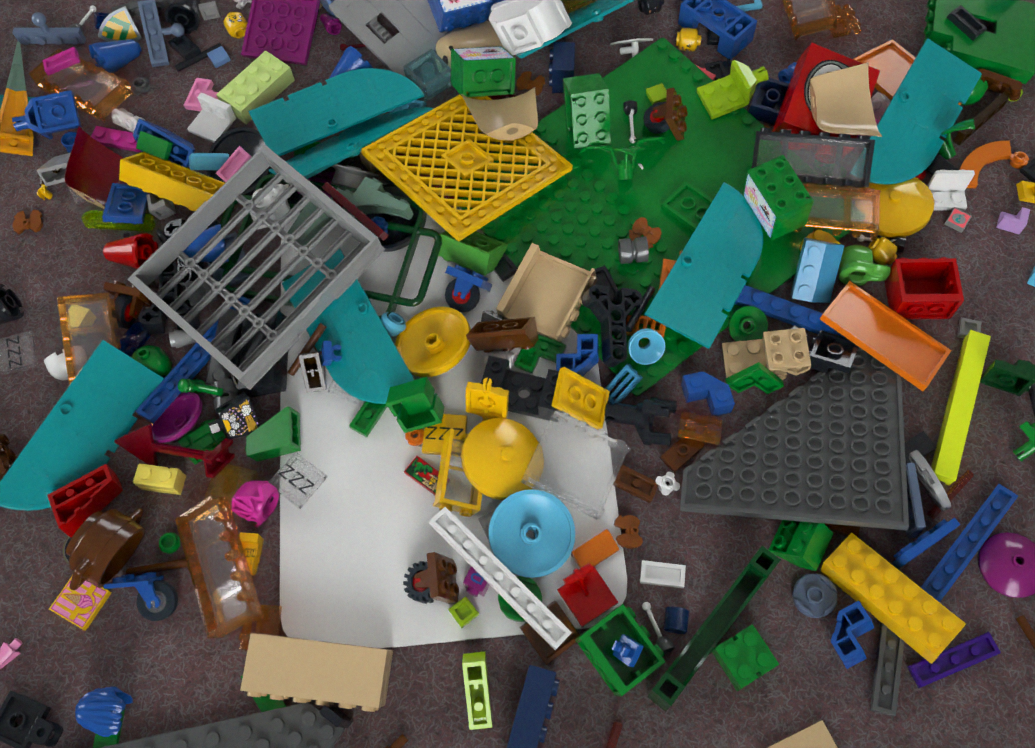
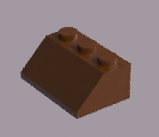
[466,317,539,353]

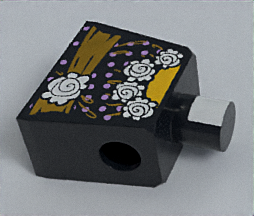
[208,392,260,439]

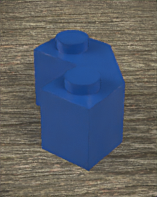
[556,334,599,376]
[681,371,735,417]
[831,601,874,669]

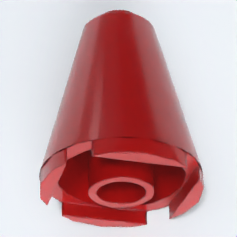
[103,233,159,269]

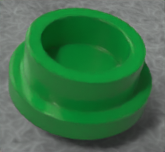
[159,532,181,554]

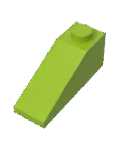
[462,651,492,730]

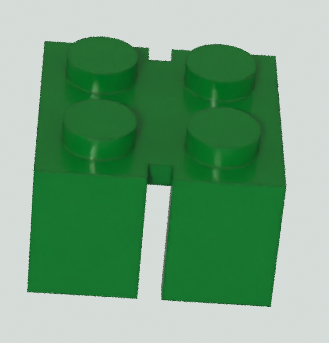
[386,377,445,433]
[712,624,779,692]

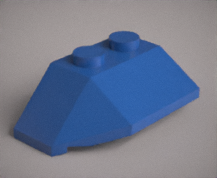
[133,118,195,168]

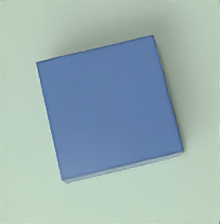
[207,46,231,68]

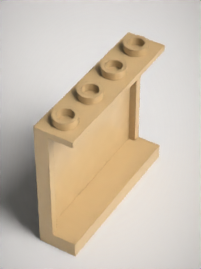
[496,243,597,342]

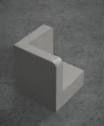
[147,194,176,220]

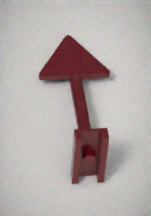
[114,424,235,478]

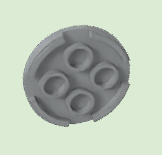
[909,450,951,511]

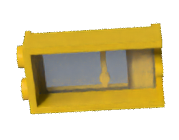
[433,428,482,517]

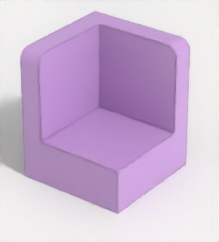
[996,207,1030,234]

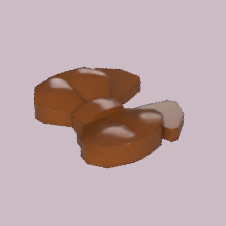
[516,71,545,96]
[12,210,43,234]
[629,217,662,249]
[614,515,643,549]

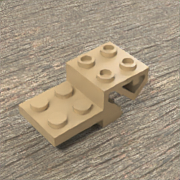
[722,328,811,380]

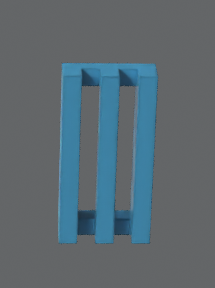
[605,364,643,404]

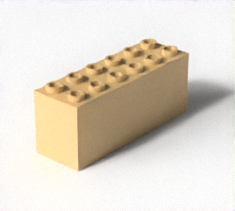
[240,633,393,712]

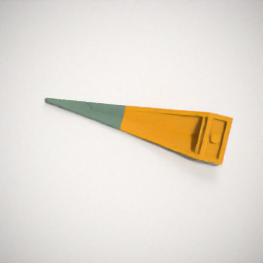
[0,41,34,156]

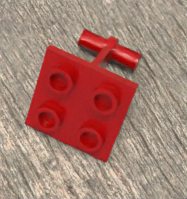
[557,562,619,627]

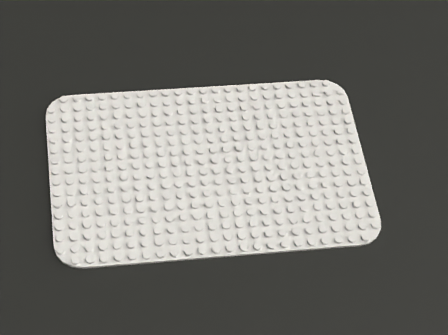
[280,207,627,649]

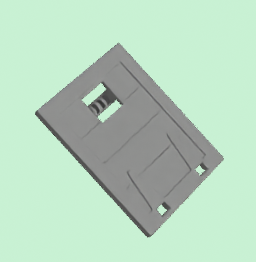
[329,0,463,77]

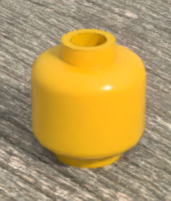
[868,237,897,265]

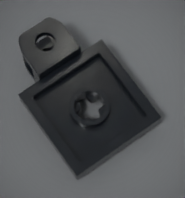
[0,690,64,748]

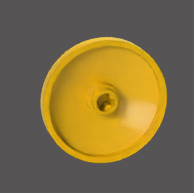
[854,177,934,238]
[395,307,471,377]
[461,418,544,500]

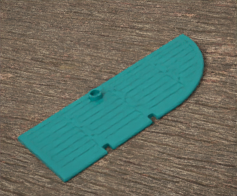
[516,0,634,58]
[849,38,982,185]
[248,68,425,157]
[269,107,434,179]
[645,182,763,348]
[282,248,415,404]
[0,340,164,511]

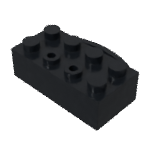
[230,311,288,398]

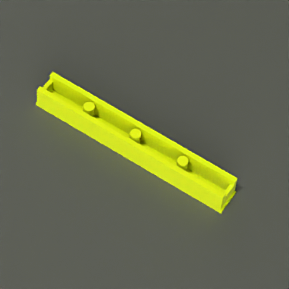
[931,330,991,486]

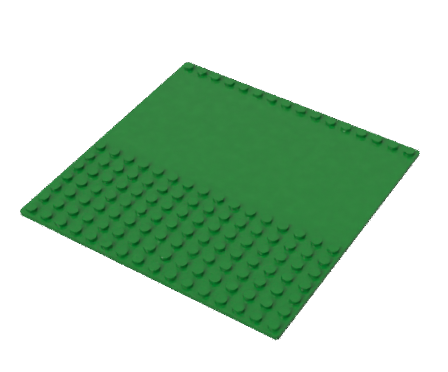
[453,38,865,397]

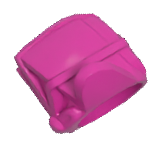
[231,481,279,528]

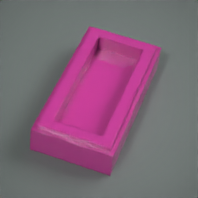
[43,47,80,76]

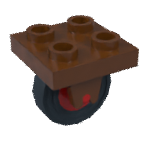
[643,88,688,141]
[103,281,153,329]

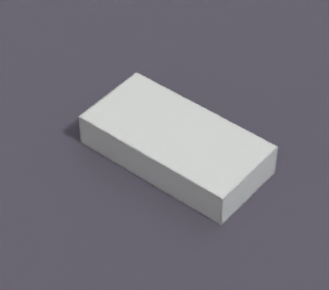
[640,560,686,588]

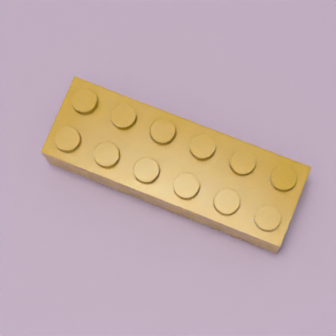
[119,152,225,211]
[821,533,966,664]

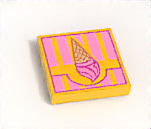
[49,577,112,631]

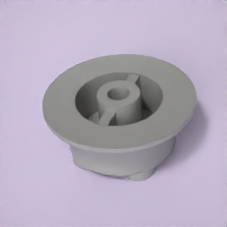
[331,164,379,189]

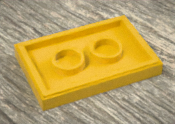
[551,367,610,429]

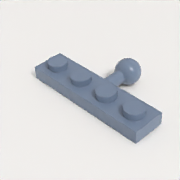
[138,0,185,67]
[12,12,86,45]

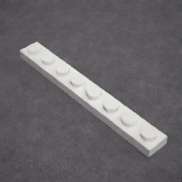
[429,507,572,650]

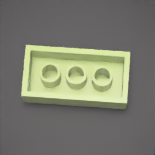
[216,50,295,125]

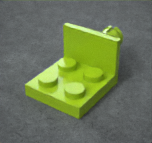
[697,60,769,120]

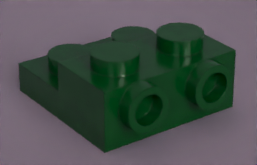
[980,359,1035,397]

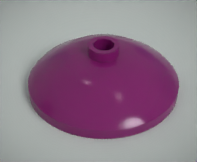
[150,392,203,443]
[978,532,1035,598]

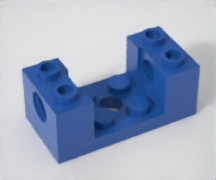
[678,0,757,60]

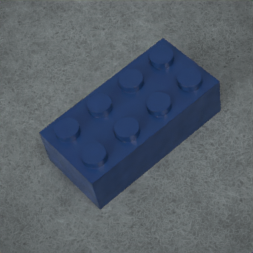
[507,665,560,748]

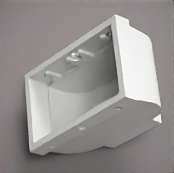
[489,0,572,55]

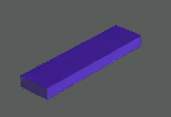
[907,632,1001,688]

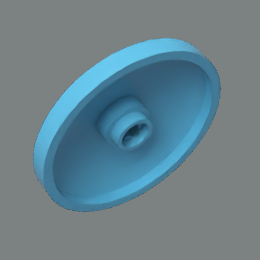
[488,490,575,578]

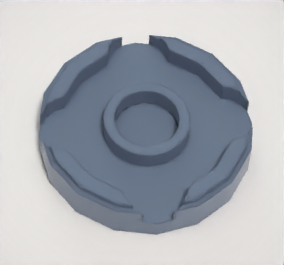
[792,573,838,618]

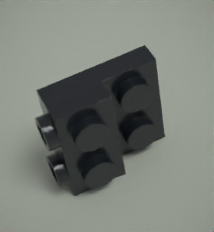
[809,330,859,374]

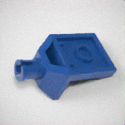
[12,90,82,139]

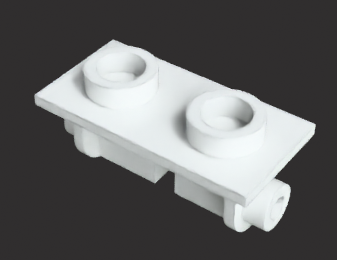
[111,106,145,133]

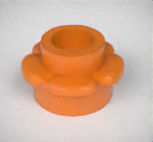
[1010,151,1029,169]
[405,428,424,446]

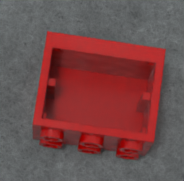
[885,257,964,319]

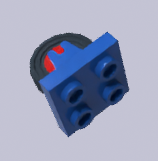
[445,264,492,313]

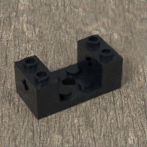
[481,355,562,423]

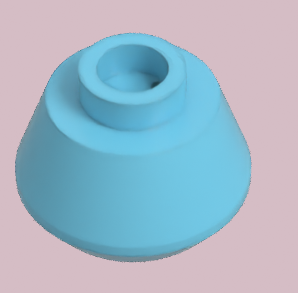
[381,312,406,337]

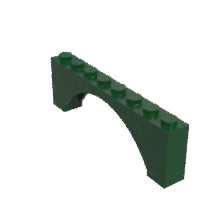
[648,546,781,712]

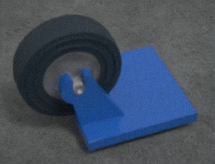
[104,572,178,621]

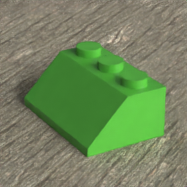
[438,231,508,275]

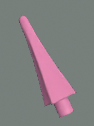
[0,638,23,669]

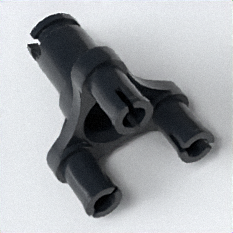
[605,397,677,446]

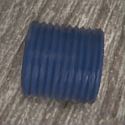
[663,606,689,634]

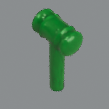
[178,378,223,396]

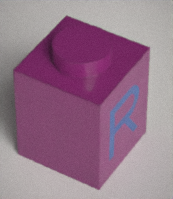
[463,566,490,597]

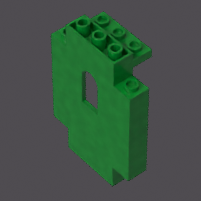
[922,0,1035,84]

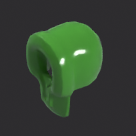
[838,245,891,286]

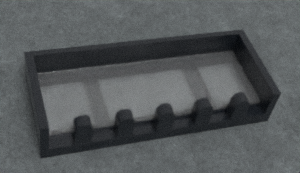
[751,128,875,188]

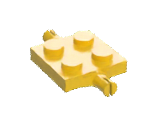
[466,378,509,422]

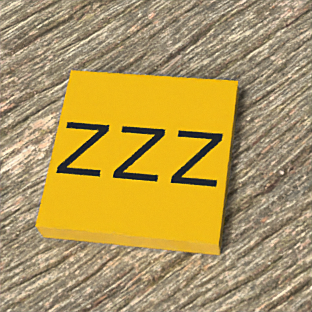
[422,414,468,456]

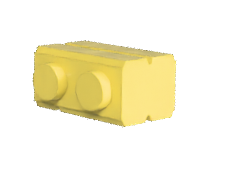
[133,464,186,495]

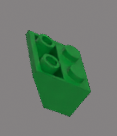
[768,520,833,571]

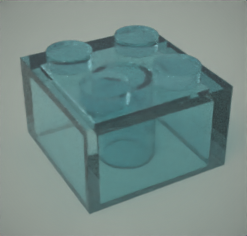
[403,49,452,102]

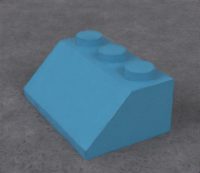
[790,237,845,303]

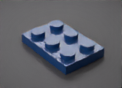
[102,183,150,224]
[891,517,961,569]

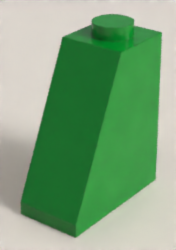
[245,406,301,461]

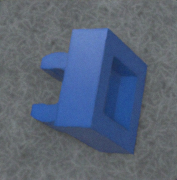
[321,341,342,366]
[612,634,644,667]

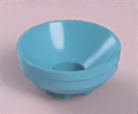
[628,328,665,365]

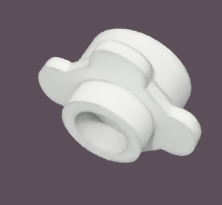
[655,472,680,496]

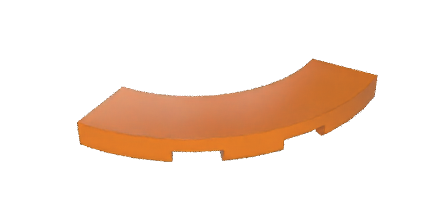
[959,140,1012,188]

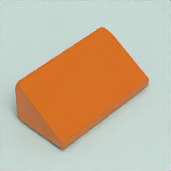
[571,529,619,568]

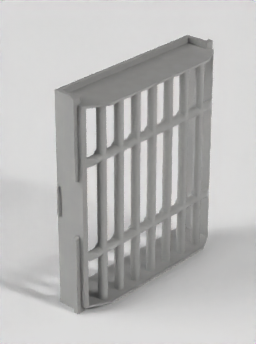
[127,145,385,390]

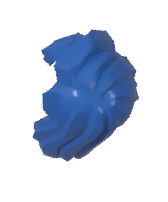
[75,686,133,737]

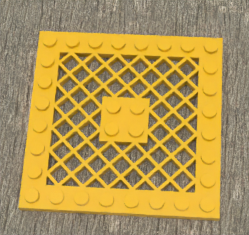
[361,92,573,242]

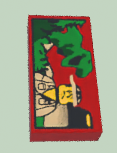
[404,456,450,496]

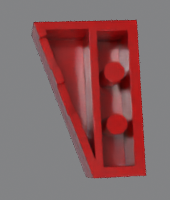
[47,464,123,538]

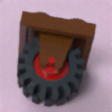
[403,552,459,604]

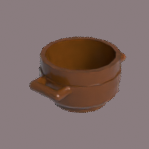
[66,508,146,590]

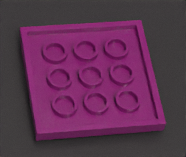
[241,0,320,66]

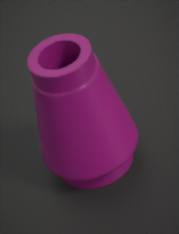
[320,13,342,35]

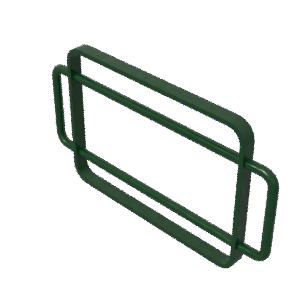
[209,174,442,319]

